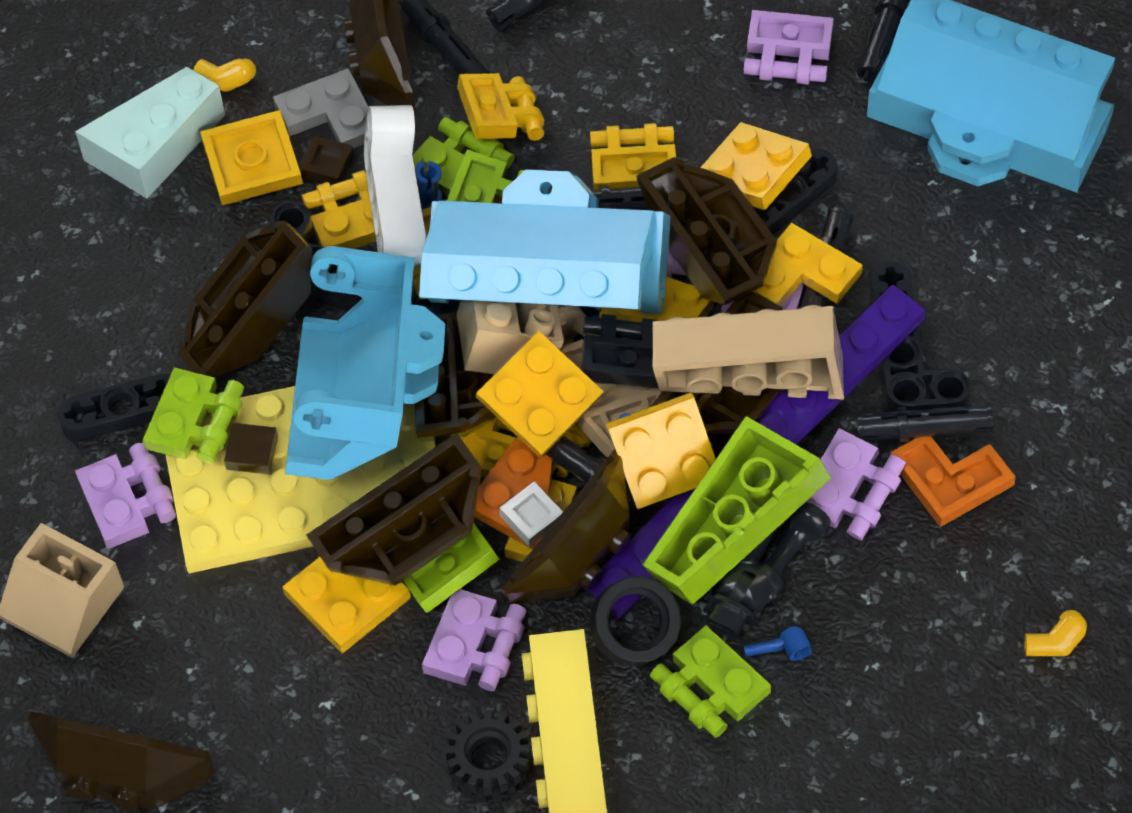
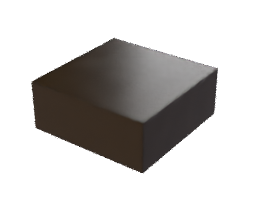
[299,136,354,185]
[224,423,278,474]

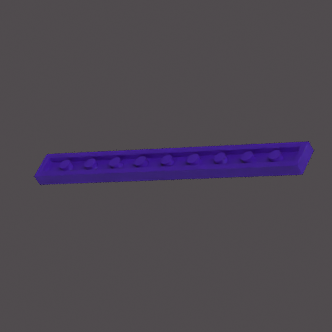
[586,285,926,619]

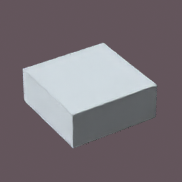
[499,482,563,547]

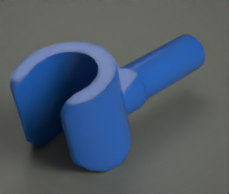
[744,626,812,661]

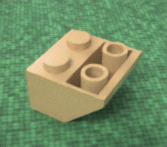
[457,300,564,374]
[0,523,124,658]

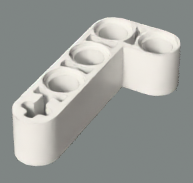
[364,105,426,267]

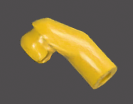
[193,58,256,92]
[1024,610,1087,656]

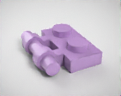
[744,10,834,85]
[806,428,906,540]
[75,443,176,549]
[422,589,527,691]

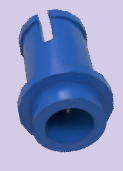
[415,161,442,210]

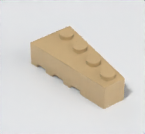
[653,305,844,400]

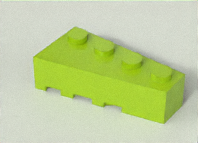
[643,416,831,605]

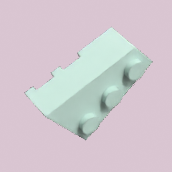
[75,67,225,198]

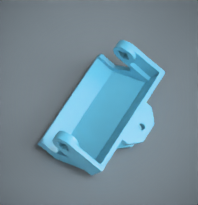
[867,0,1115,193]
[419,170,671,315]
[285,246,445,480]

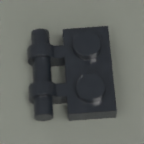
[581,314,659,389]

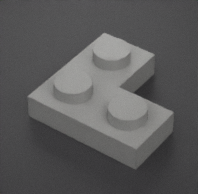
[273,68,368,148]

